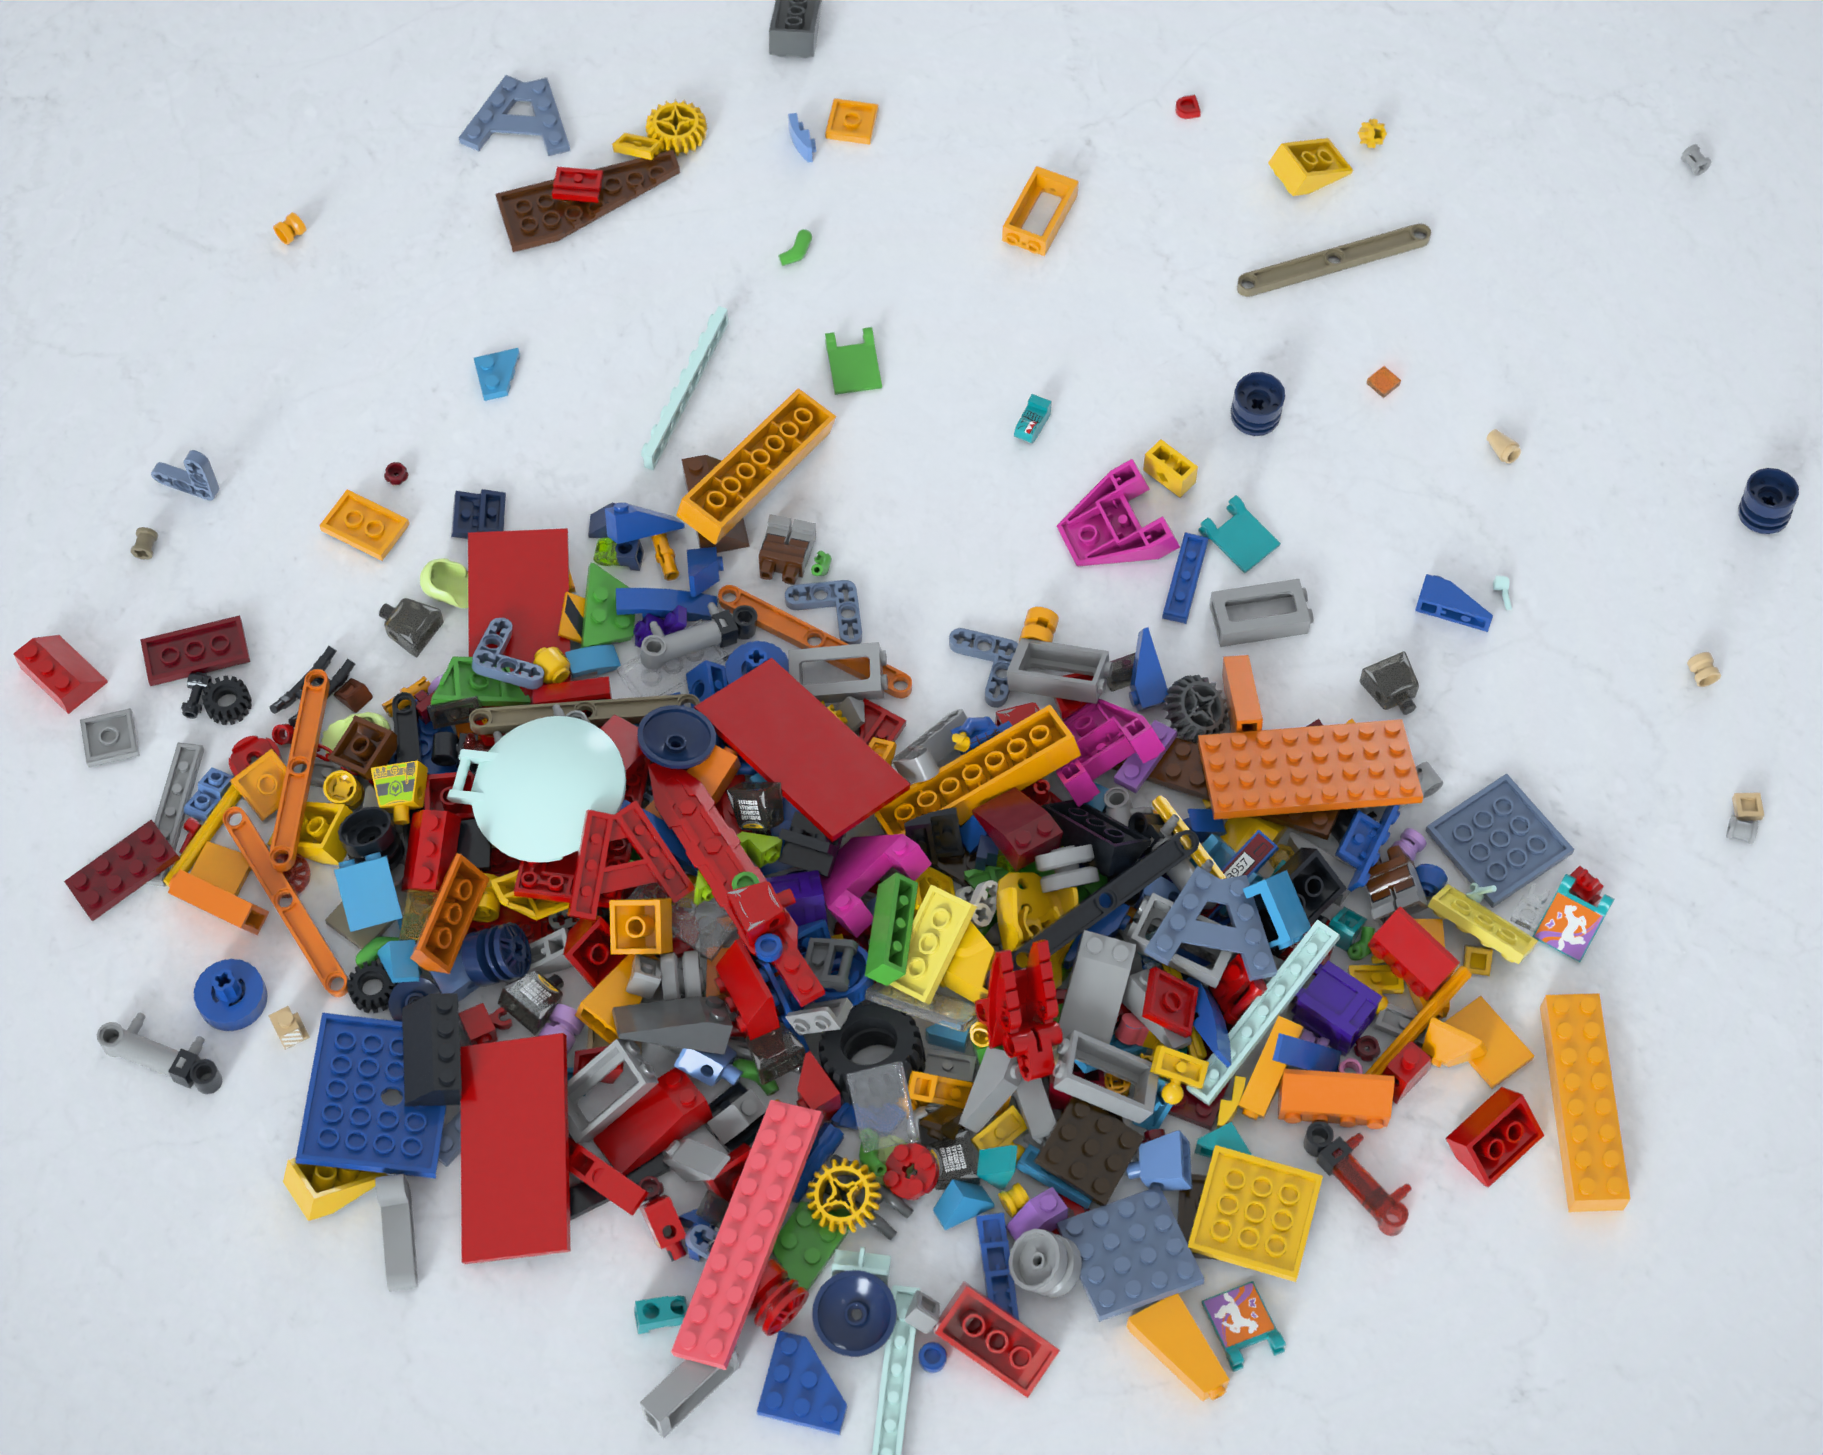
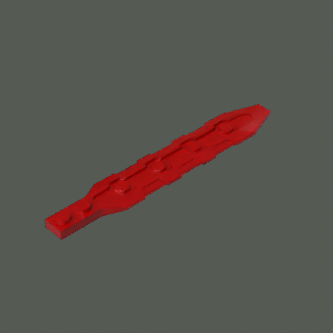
[648,762,825,1007]

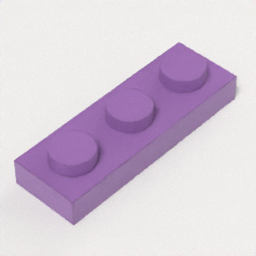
[1114,720,1177,794]

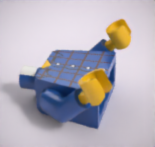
[950,716,1012,756]

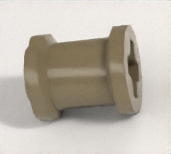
[130,527,158,560]

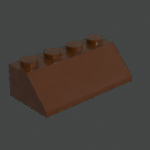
[682,455,750,553]

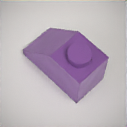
[1006,1187,1068,1241]

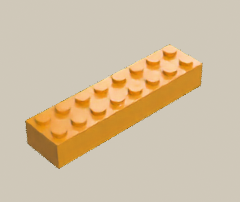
[676,388,836,545]
[874,705,1081,835]
[1540,993,1630,1212]

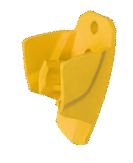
[996,872,1078,989]
[939,921,995,1008]

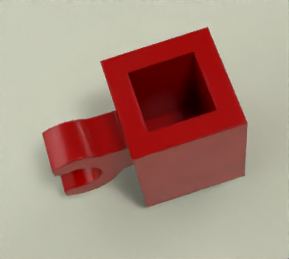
[1569,866,1604,907]
[459,1003,513,1045]

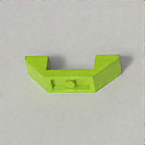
[694,832,782,905]

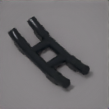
[270,645,356,727]

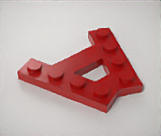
[567,800,695,921]

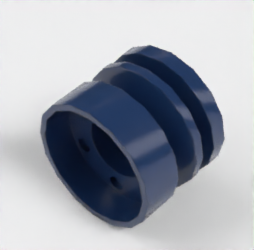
[1230,372,1285,436]
[1738,468,1799,534]
[461,922,532,987]

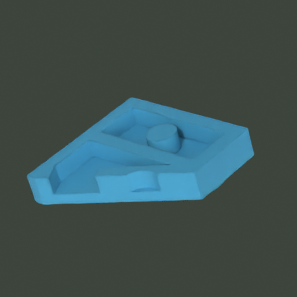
[473,348,520,401]

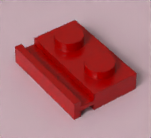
[552,167,604,203]

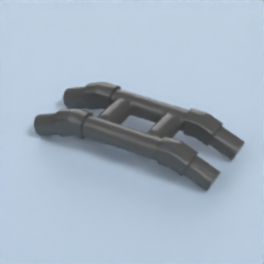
[813,1154,914,1240]

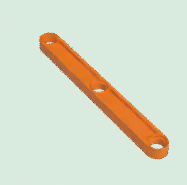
[718,585,912,698]
[269,669,330,872]
[223,807,350,997]

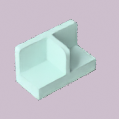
[831,1247,891,1286]

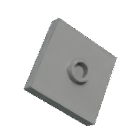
[80,708,140,767]

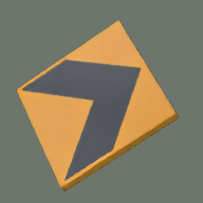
[558,592,585,644]

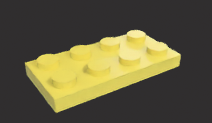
[1428,884,1538,964]
[889,885,977,1005]

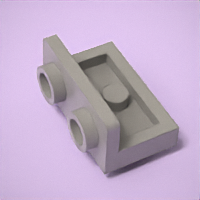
[786,998,853,1035]

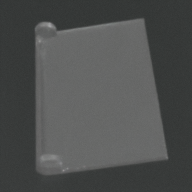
[846,1061,919,1153]

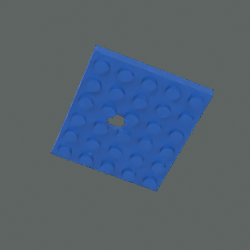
[296,1013,447,1179]

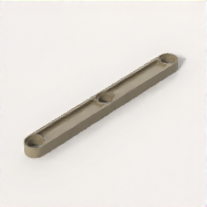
[1237,223,1431,297]
[469,694,700,735]

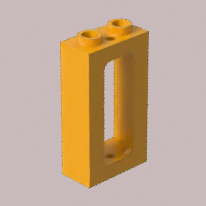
[1002,166,1079,256]

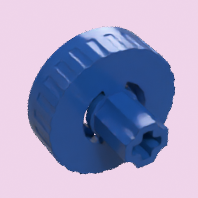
[725,641,789,685]
[813,945,875,1006]
[194,959,267,1031]

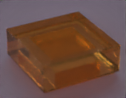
[1366,366,1401,398]

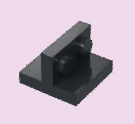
[778,811,844,878]

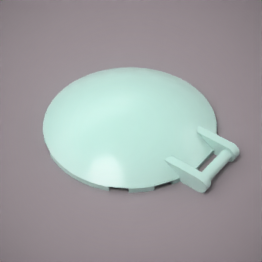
[447,716,626,862]

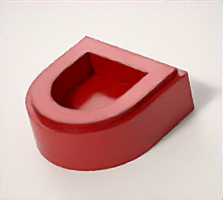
[1175,95,1201,119]

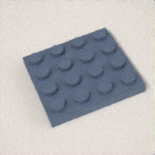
[1425,773,1574,908]
[1057,1186,1204,1322]

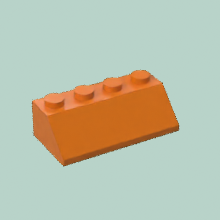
[410,853,490,974]
[1278,1069,1395,1129]

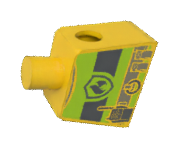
[371,761,428,825]

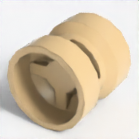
[1687,652,1721,687]

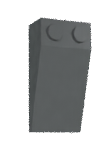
[769,0,822,58]
[612,996,733,1055]

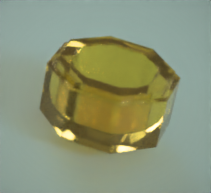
[1269,844,1295,869]

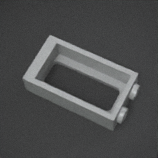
[1209,579,1314,647]
[1007,638,1113,704]
[788,642,888,703]
[1126,893,1233,988]
[1053,1030,1159,1124]
[567,1039,659,1143]
[640,1345,739,1438]

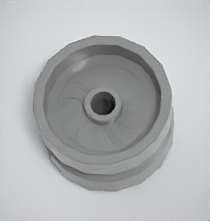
[1035,844,1100,893]
[660,950,705,1001]
[1008,1229,1082,1298]

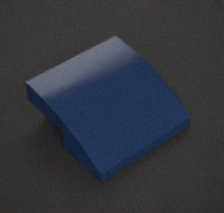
[451,489,506,539]

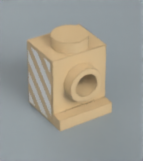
[268,1006,310,1050]

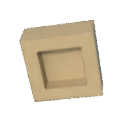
[1732,793,1764,821]

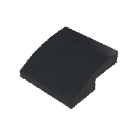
[904,807,964,865]
[456,819,492,871]
[704,1081,765,1153]

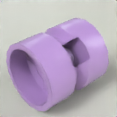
[538,1004,585,1054]

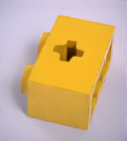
[1143,439,1198,498]

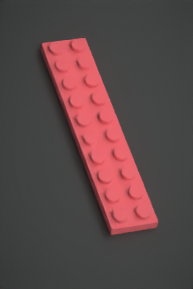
[671,1100,824,1370]

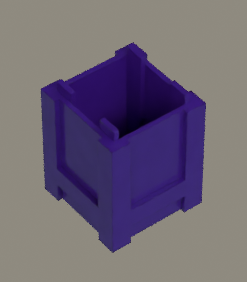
[766,870,828,927]
[1291,960,1382,1057]

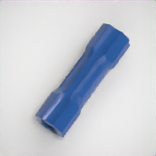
[791,1122,844,1203]

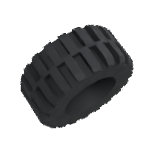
[818,1002,926,1108]

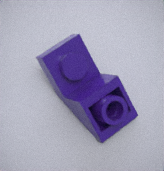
[633,605,687,648]

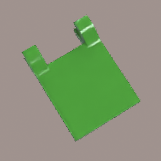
[825,327,882,395]

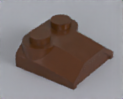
[327,715,397,780]

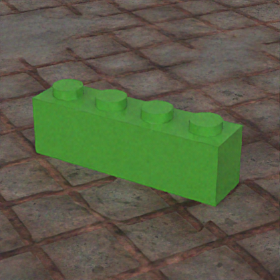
[865,872,918,986]

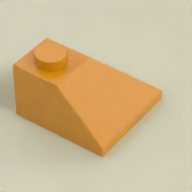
[1422,1017,1488,1068]

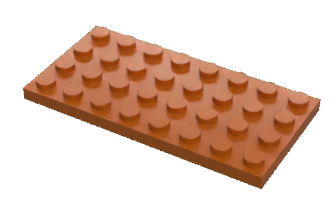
[1198,719,1423,820]

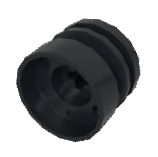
[338,807,405,870]

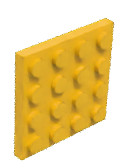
[1188,1145,1323,1282]

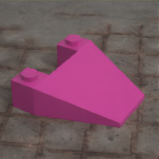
[1057,459,1180,566]
[1056,699,1166,807]
[819,834,932,938]

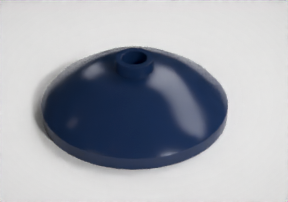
[637,705,716,769]
[812,1270,897,1357]

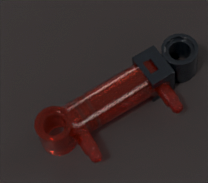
[431,732,493,769]
[1303,1121,1412,1236]

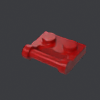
[1209,953,1267,1025]

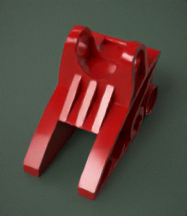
[975,939,1063,1081]

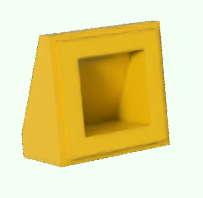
[1463,944,1493,976]

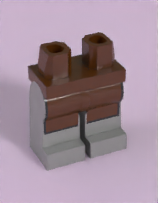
[759,514,816,585]
[1365,845,1429,925]

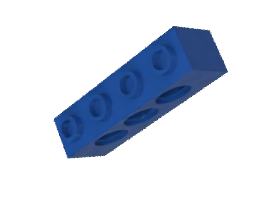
[686,660,733,750]

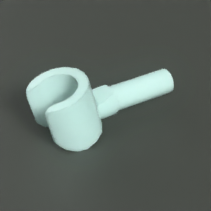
[1493,576,1512,610]
[1466,882,1497,903]

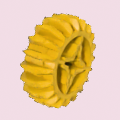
[645,99,707,157]
[806,1158,882,1234]

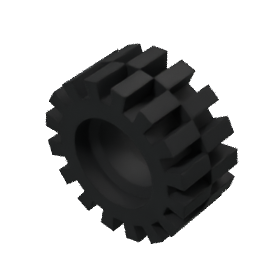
[202,675,252,725]
[347,961,397,1013]

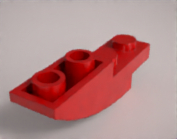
[569,1137,649,1216]

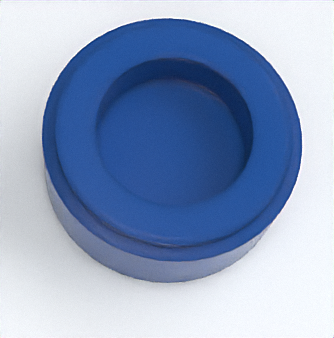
[755,933,783,962]
[918,1342,947,1373]

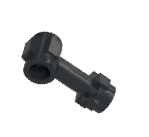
[181,672,212,719]

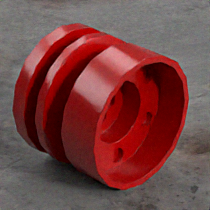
[747,1259,809,1336]

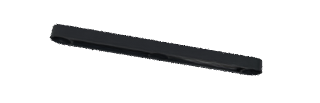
[392,692,433,910]
[1011,830,1199,971]

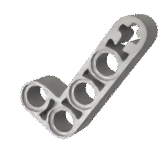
[892,709,967,783]
[375,1173,418,1291]

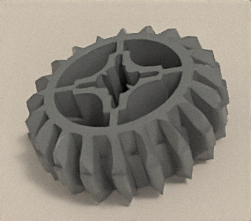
[1163,675,1229,743]

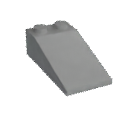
[1058,930,1137,1045]

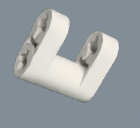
[955,880,998,928]

